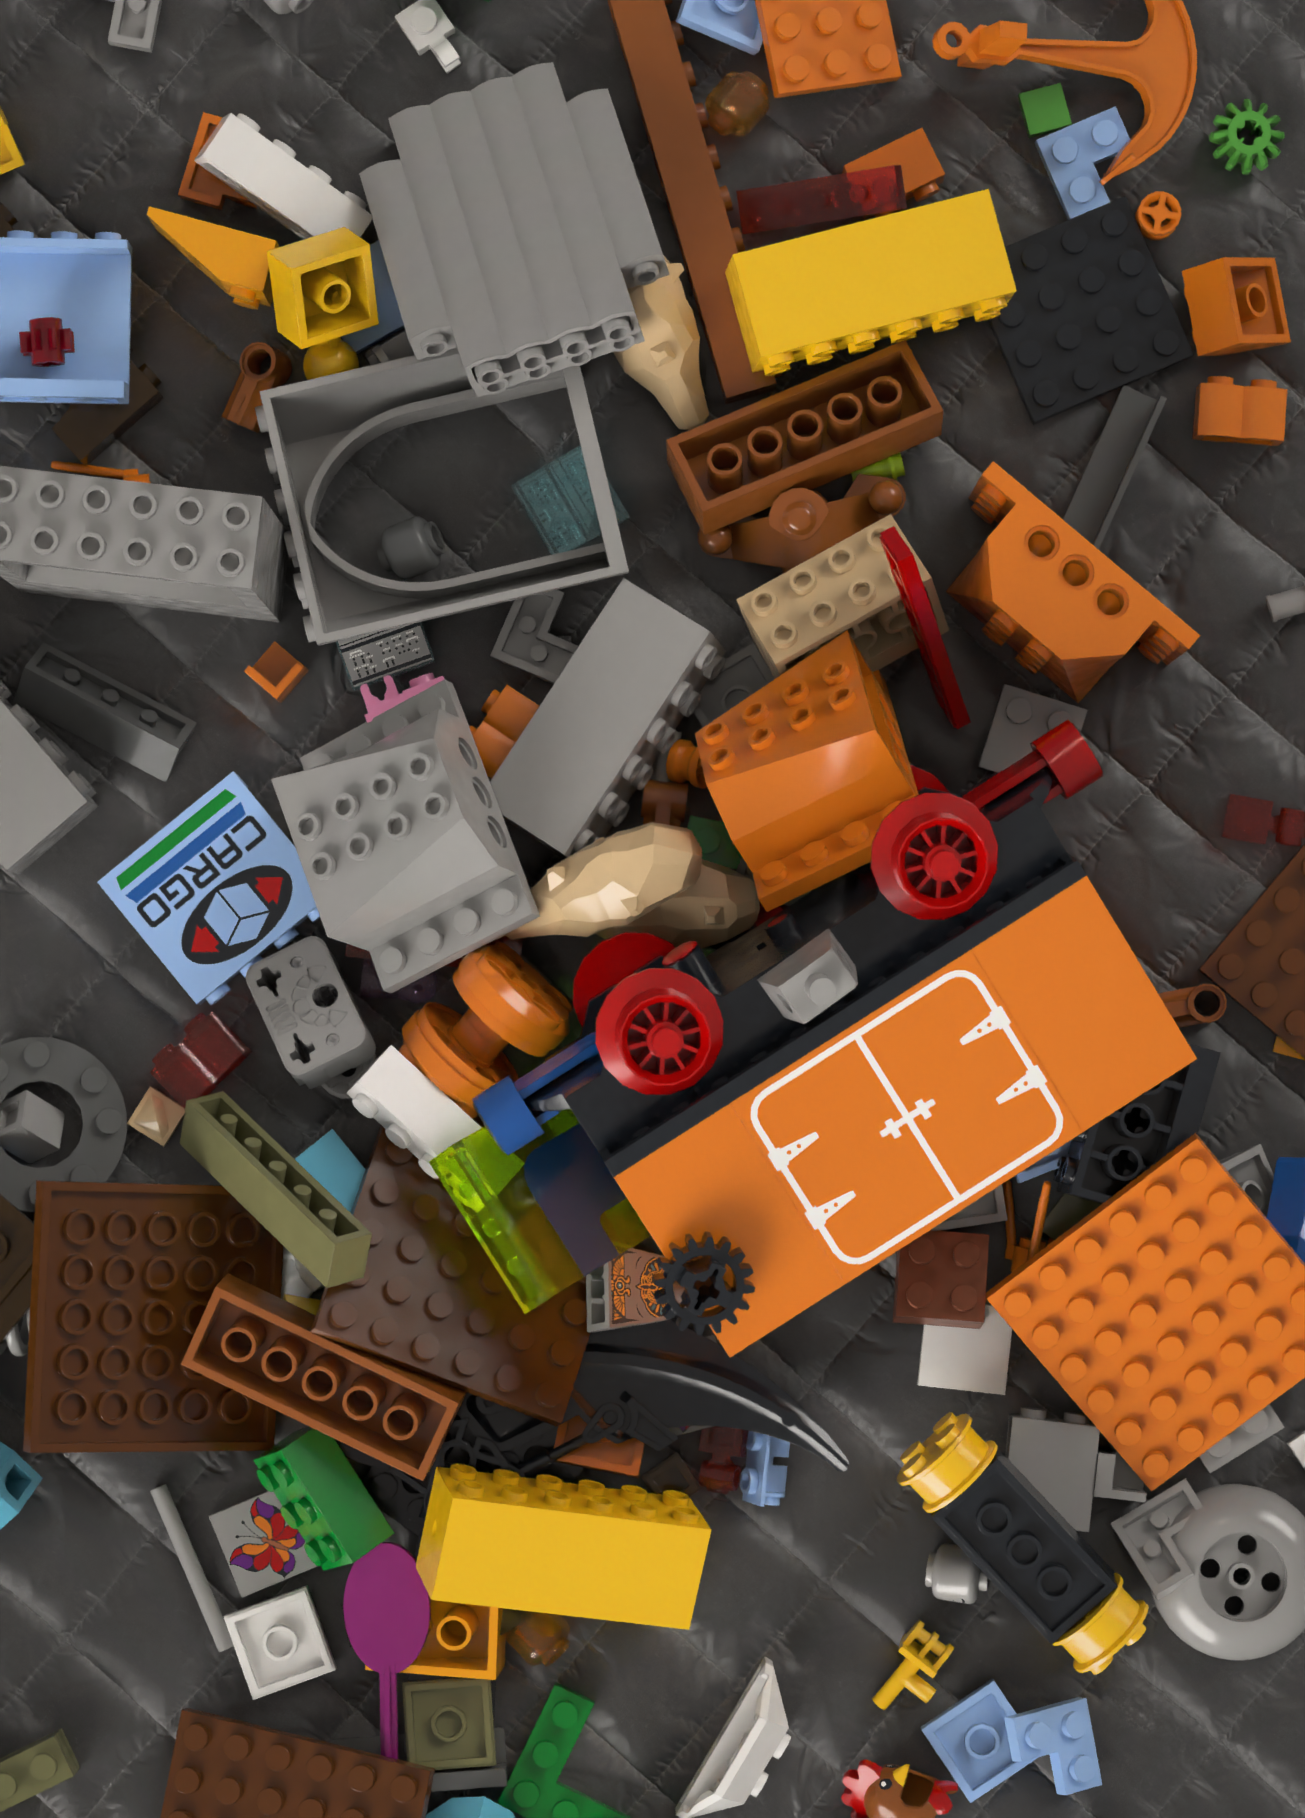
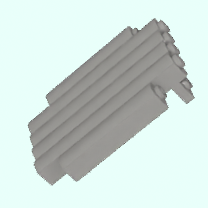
[359,62,670,397]

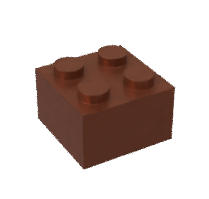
[893,1230,989,1329]

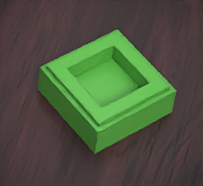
[1018,83,1072,138]

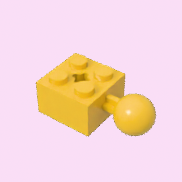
[267,227,379,380]

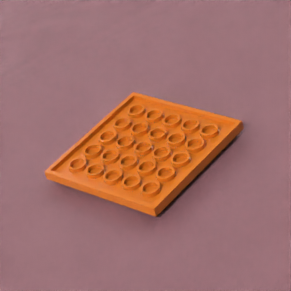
[986,1133,1305,1492]

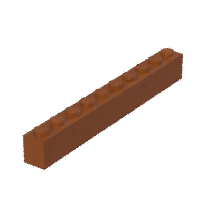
[607,0,782,405]

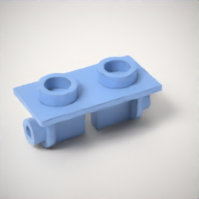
[740,1430,790,1507]

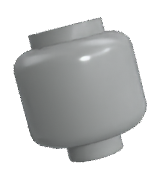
[925,1543,990,1604]

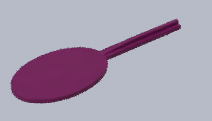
[343,1542,431,1759]

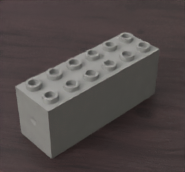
[490,578,726,858]
[0,680,99,874]

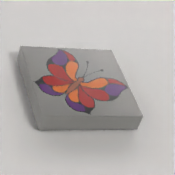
[209,1491,317,1598]

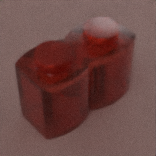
[150,1011,253,1109]

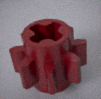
[19,317,75,367]

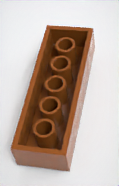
[666,340,943,535]
[181,1273,467,1481]

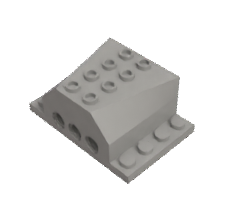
[271,679,540,993]

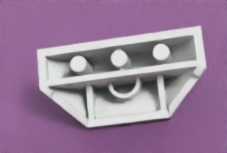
[675,1657,791,1818]

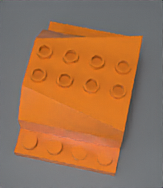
[946,461,1201,703]
[695,630,919,912]

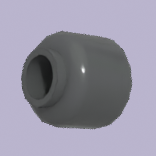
[377,516,445,580]

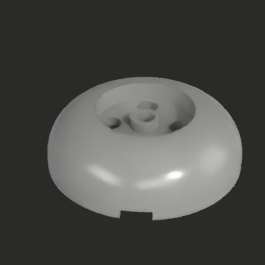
[1151,1484,1305,1661]

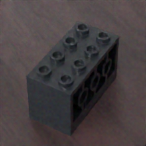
[1053,1043,1221,1204]

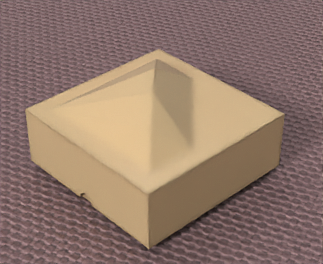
[127,1086,185,1147]

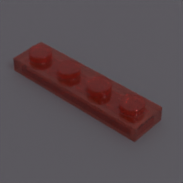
[736,165,907,234]

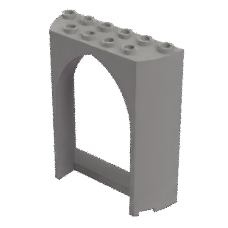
[255,347,629,646]

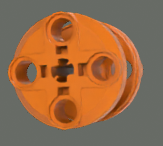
[399,941,573,1118]

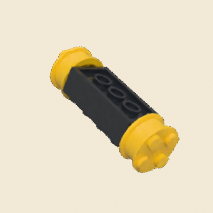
[897,1412,1149,1675]

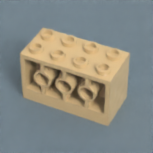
[736,514,949,678]

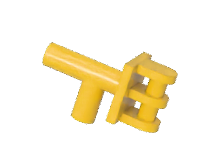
[872,1620,954,1710]

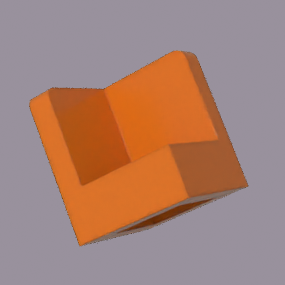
[244,641,309,703]

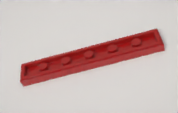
[879,526,971,729]

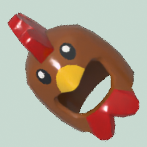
[841,1759,958,1818]

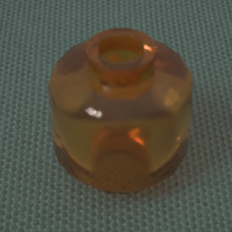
[705,71,770,137]
[506,1611,571,1667]

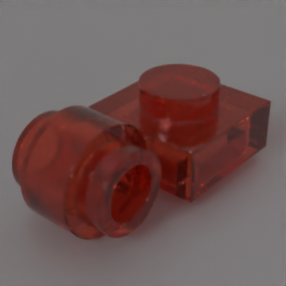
[1221,794,1305,847]
[699,1426,749,1495]

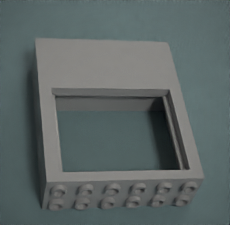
[0,466,288,622]

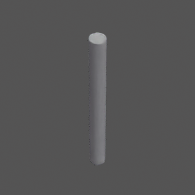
[150,1484,234,1652]

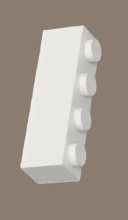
[194,113,372,240]
[347,1045,523,1213]

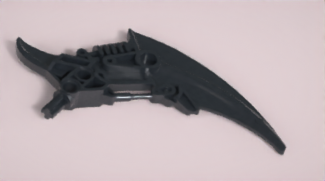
[335,1319,849,1560]

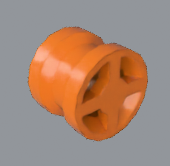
[1135,191,1181,241]
[666,739,707,788]

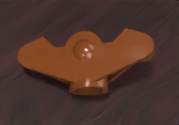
[698,474,906,574]

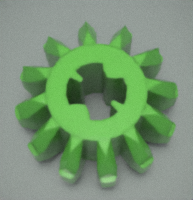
[1209,99,1284,175]

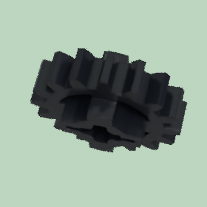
[652,1232,755,1335]

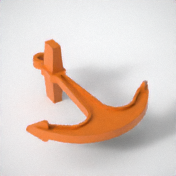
[932,0,1197,186]

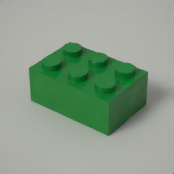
[253,1426,395,1571]

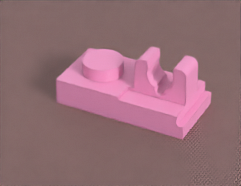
[360,673,445,723]

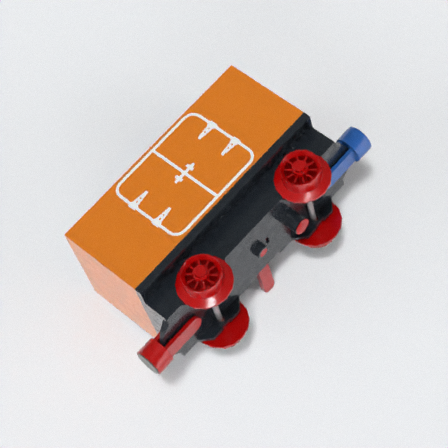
[472,720,1197,1358]

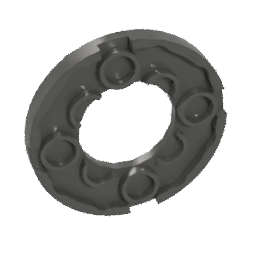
[0,1037,127,1213]

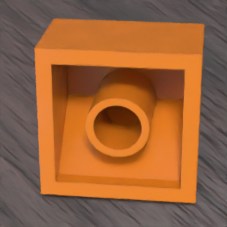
[1182,257,1291,356]

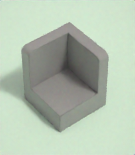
[0,1090,65,1163]
[1093,1449,1147,1502]

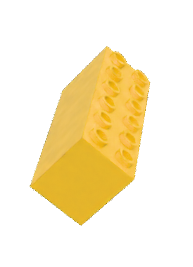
[725,189,1017,376]
[416,1464,712,1630]

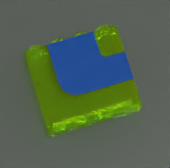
[429,1107,651,1314]

